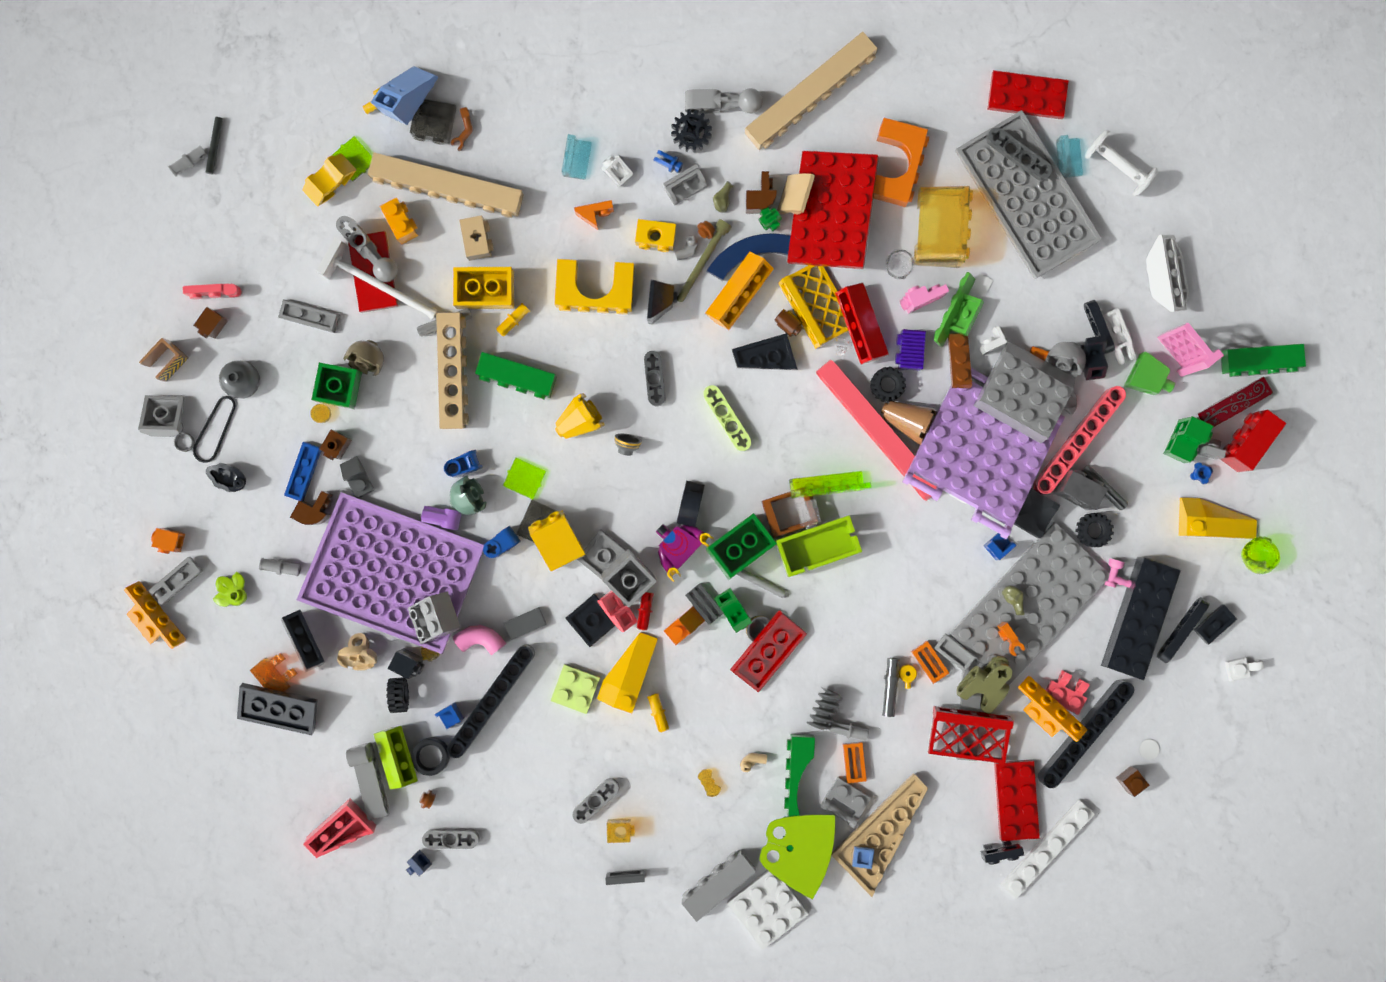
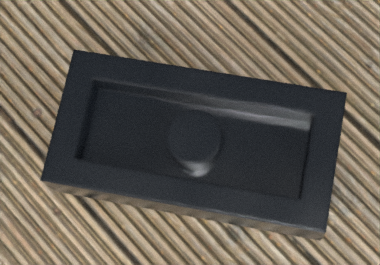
[1194,604,1237,645]

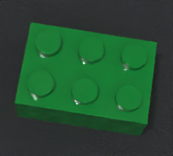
[706,513,777,580]

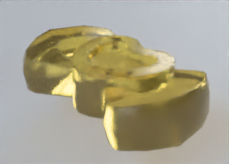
[697,769,721,797]

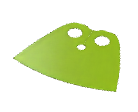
[760,815,835,900]

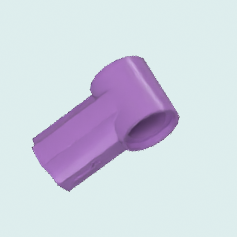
[421,506,461,530]

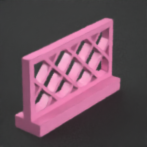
[1157,323,1224,377]

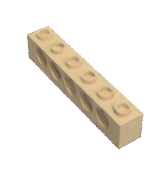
[436,312,469,429]

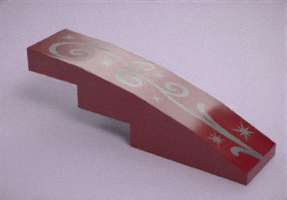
[1198,376,1273,427]

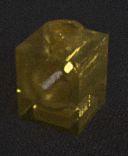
[607,819,635,843]

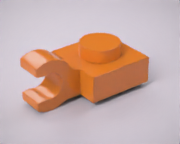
[997,622,1025,656]

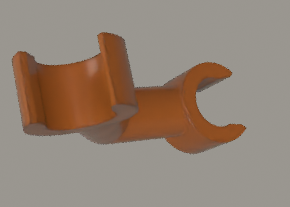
[451,107,473,151]

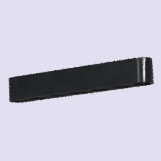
[447,645,535,758]
[1038,680,1135,788]

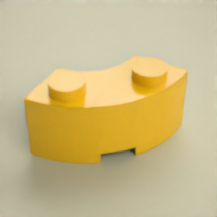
[302,153,357,206]

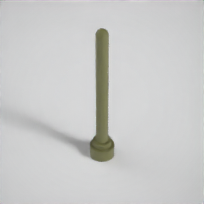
[677,219,732,302]

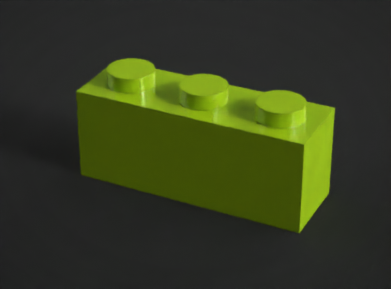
[373,725,418,789]

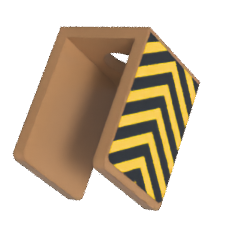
[139,338,189,382]

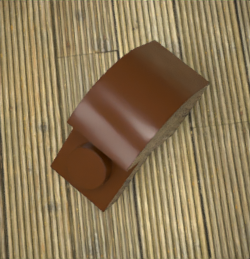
[746,171,777,214]
[290,490,333,525]

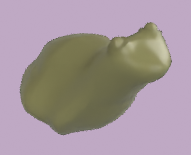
[713,181,733,213]
[1002,585,1025,615]

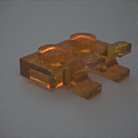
[250,653,298,692]

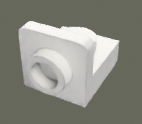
[601,155,633,187]
[979,326,1007,355]

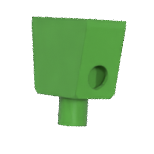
[1124,352,1176,395]

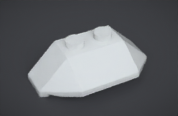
[1146,235,1189,312]

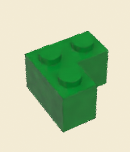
[1163,416,1213,463]

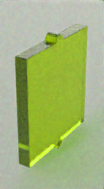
[332,136,372,181]
[503,458,546,500]

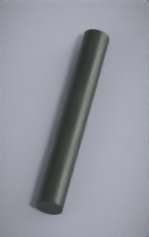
[205,117,223,175]

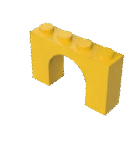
[555,259,635,315]

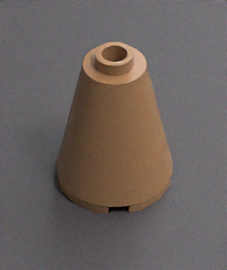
[881,401,937,445]

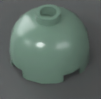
[450,476,486,515]

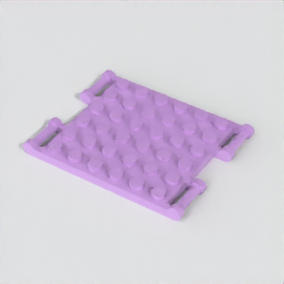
[902,368,1065,539]

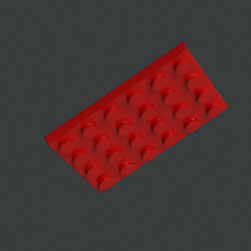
[787,151,879,269]

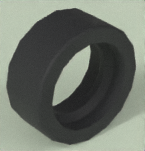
[411,737,450,776]

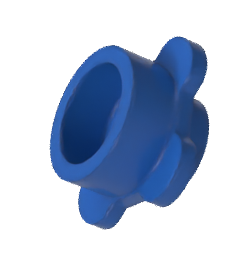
[1190,462,1213,484]

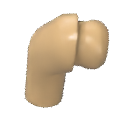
[740,753,767,772]

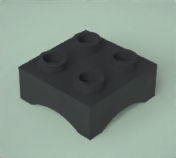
[1014,488,1061,538]

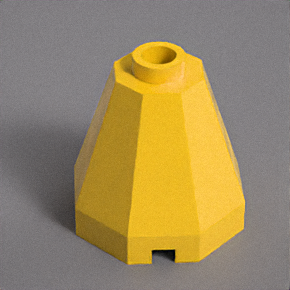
[555,393,605,439]

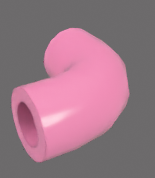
[452,625,506,655]

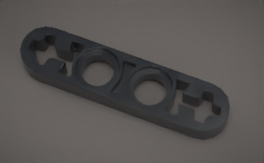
[1157,597,1210,663]

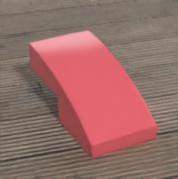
[598,590,637,632]

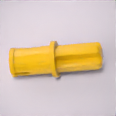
[496,303,530,337]
[647,693,669,732]

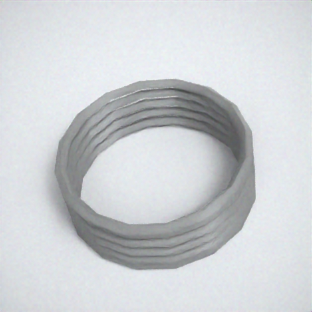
[174,433,195,452]

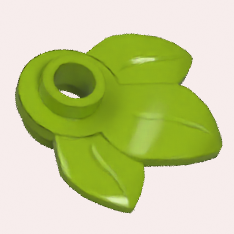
[213,572,247,607]

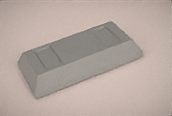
[934,633,977,672]

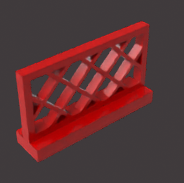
[928,706,1014,764]

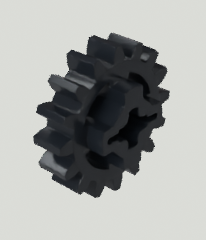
[671,109,712,153]

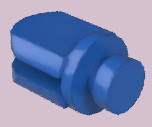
[653,150,683,173]

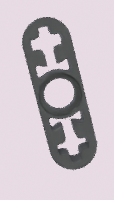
[644,351,665,407]

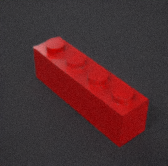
[835,283,889,364]

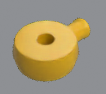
[899,664,917,689]

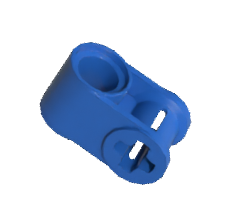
[444,450,483,478]
[483,526,521,558]

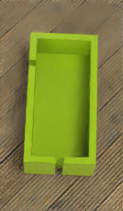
[775,515,862,577]

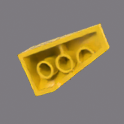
[1179,497,1257,539]
[597,632,658,714]

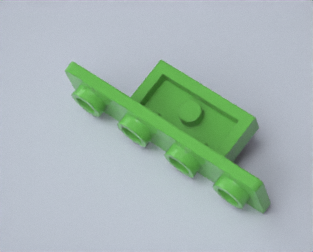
[934,272,984,347]

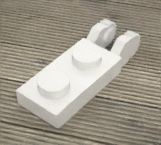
[1102,308,1136,365]

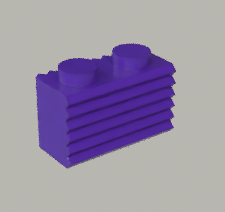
[895,329,926,371]

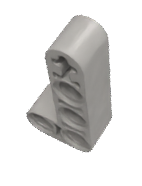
[346,742,389,820]

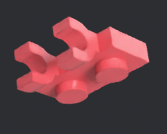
[1046,670,1090,715]

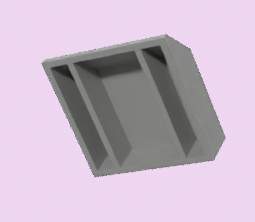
[973,341,1075,443]

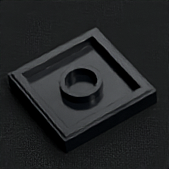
[565,593,616,647]

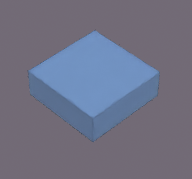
[852,846,874,869]

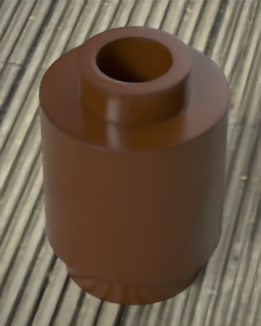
[774,309,803,337]

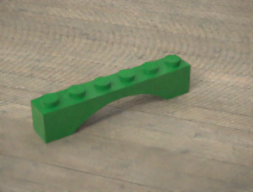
[783,734,815,852]

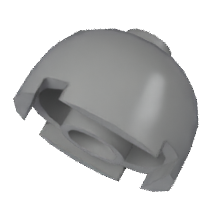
[1045,342,1086,378]

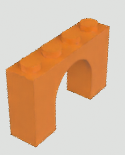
[873,118,929,207]

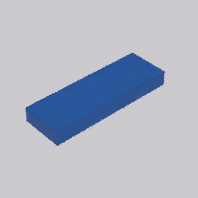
[284,442,322,501]

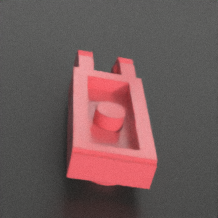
[183,283,242,299]

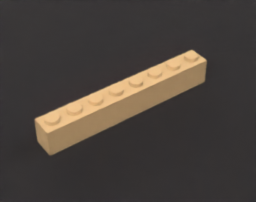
[745,32,878,150]
[368,152,524,218]

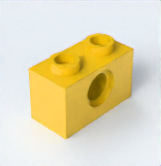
[635,219,676,252]

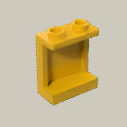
[528,510,585,572]

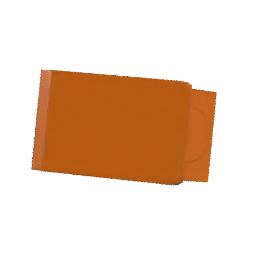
[574,200,614,230]
[664,606,705,645]

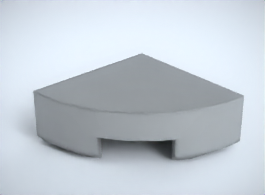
[1064,390,1077,415]

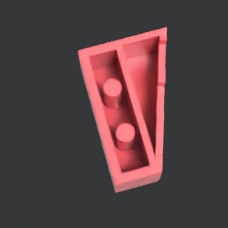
[303,798,376,858]

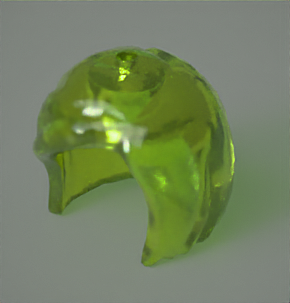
[1241,536,1280,574]

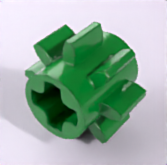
[758,207,782,232]

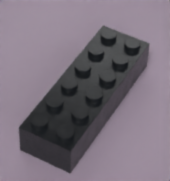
[1101,557,1181,680]

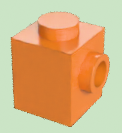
[151,528,185,554]

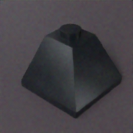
[647,280,678,324]

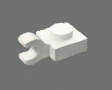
[1225,657,1264,681]

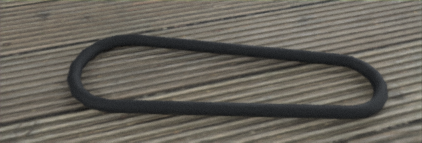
[193,396,236,463]

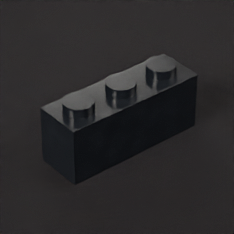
[281,610,325,672]

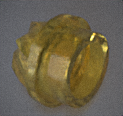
[421,647,440,662]

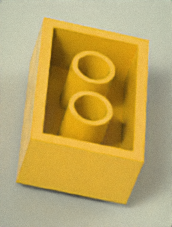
[453,267,514,309]

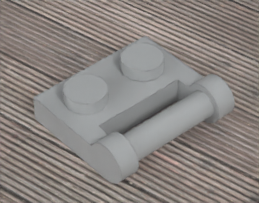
[820,777,871,828]

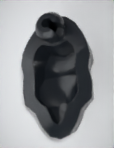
[206,463,246,492]

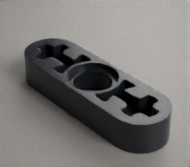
[1084,300,1115,354]

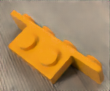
[124,581,186,649]
[1018,676,1087,742]

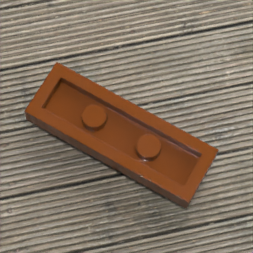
[948,334,972,388]

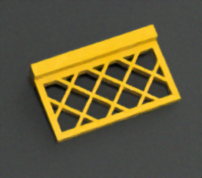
[778,265,848,349]

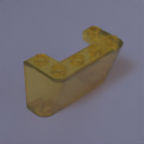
[913,186,973,268]

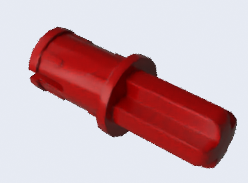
[637,592,654,630]

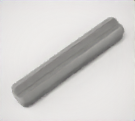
[417,308,472,337]

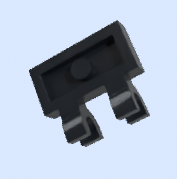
[980,841,1024,865]

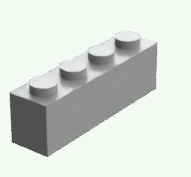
[682,850,756,922]

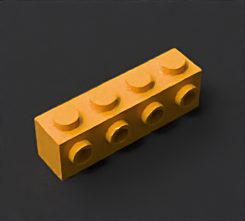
[705,252,774,330]

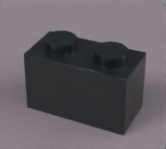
[387,648,425,679]

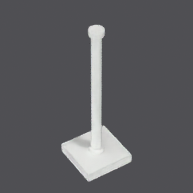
[316,237,438,320]

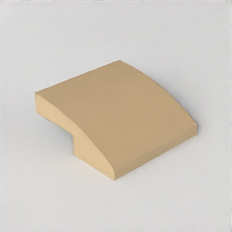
[777,174,815,215]

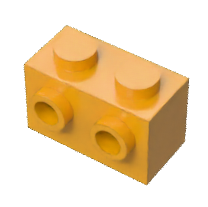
[380,197,418,245]

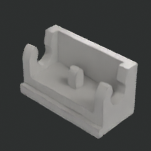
[663,164,707,206]

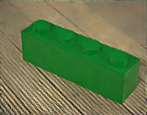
[1221,344,1306,377]
[475,352,557,400]

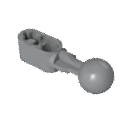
[685,88,763,114]
[336,216,398,282]

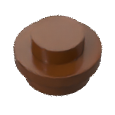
[697,221,715,239]
[419,790,436,809]

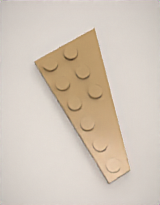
[831,773,928,897]

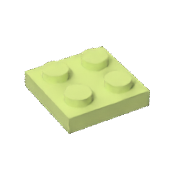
[551,664,600,714]

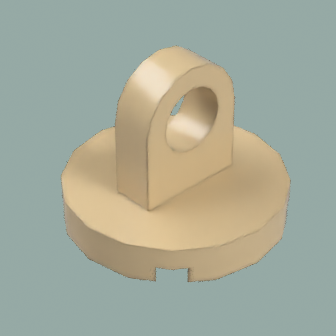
[337,633,377,671]

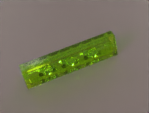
[789,471,871,499]

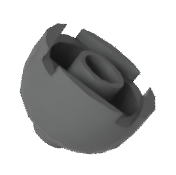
[219,361,260,399]

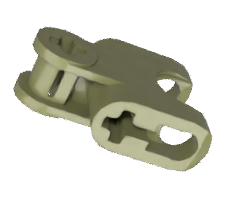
[957,656,1012,714]

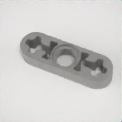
[572,778,619,824]
[422,829,480,849]

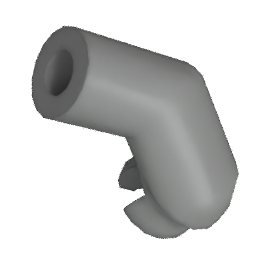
[675,235,698,261]

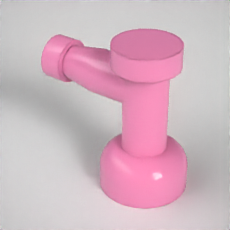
[1104,559,1132,588]

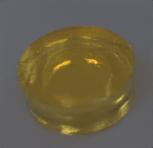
[310,404,331,423]

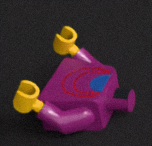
[656,524,714,582]

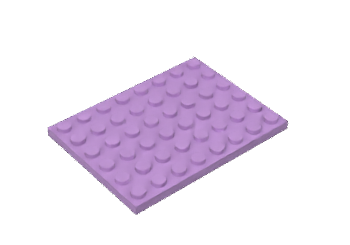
[296,492,484,654]

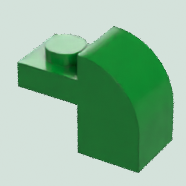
[714,588,752,633]

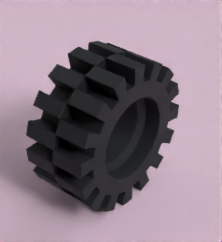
[870,366,906,402]
[1075,513,1114,547]
[386,677,409,713]

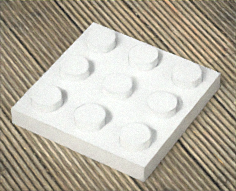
[727,870,809,950]

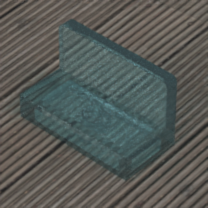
[561,134,592,180]
[1056,135,1083,178]

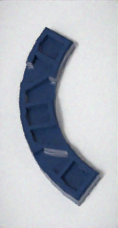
[706,233,791,281]

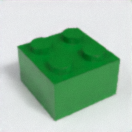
[311,362,362,410]

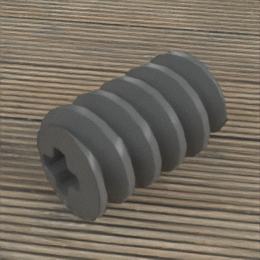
[807,687,842,730]

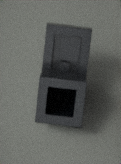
[1080,336,1108,381]
[677,480,705,527]

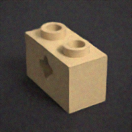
[459,215,494,261]

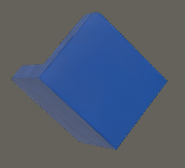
[983,533,1017,560]
[435,702,464,729]

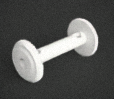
[1085,130,1158,196]

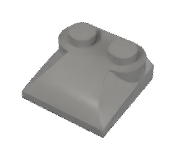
[138,395,185,437]

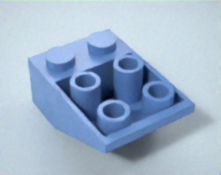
[370,66,438,125]

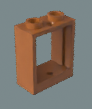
[761,486,820,538]

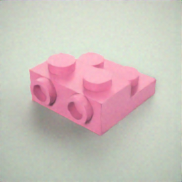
[900,284,949,314]

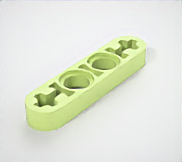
[704,385,751,451]

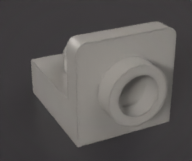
[1197,438,1226,459]

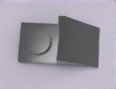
[340,456,375,498]

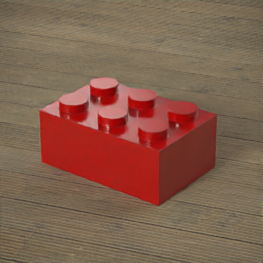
[1220,409,1287,472]

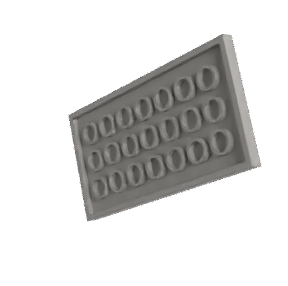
[955,110,1102,279]
[950,523,1110,685]

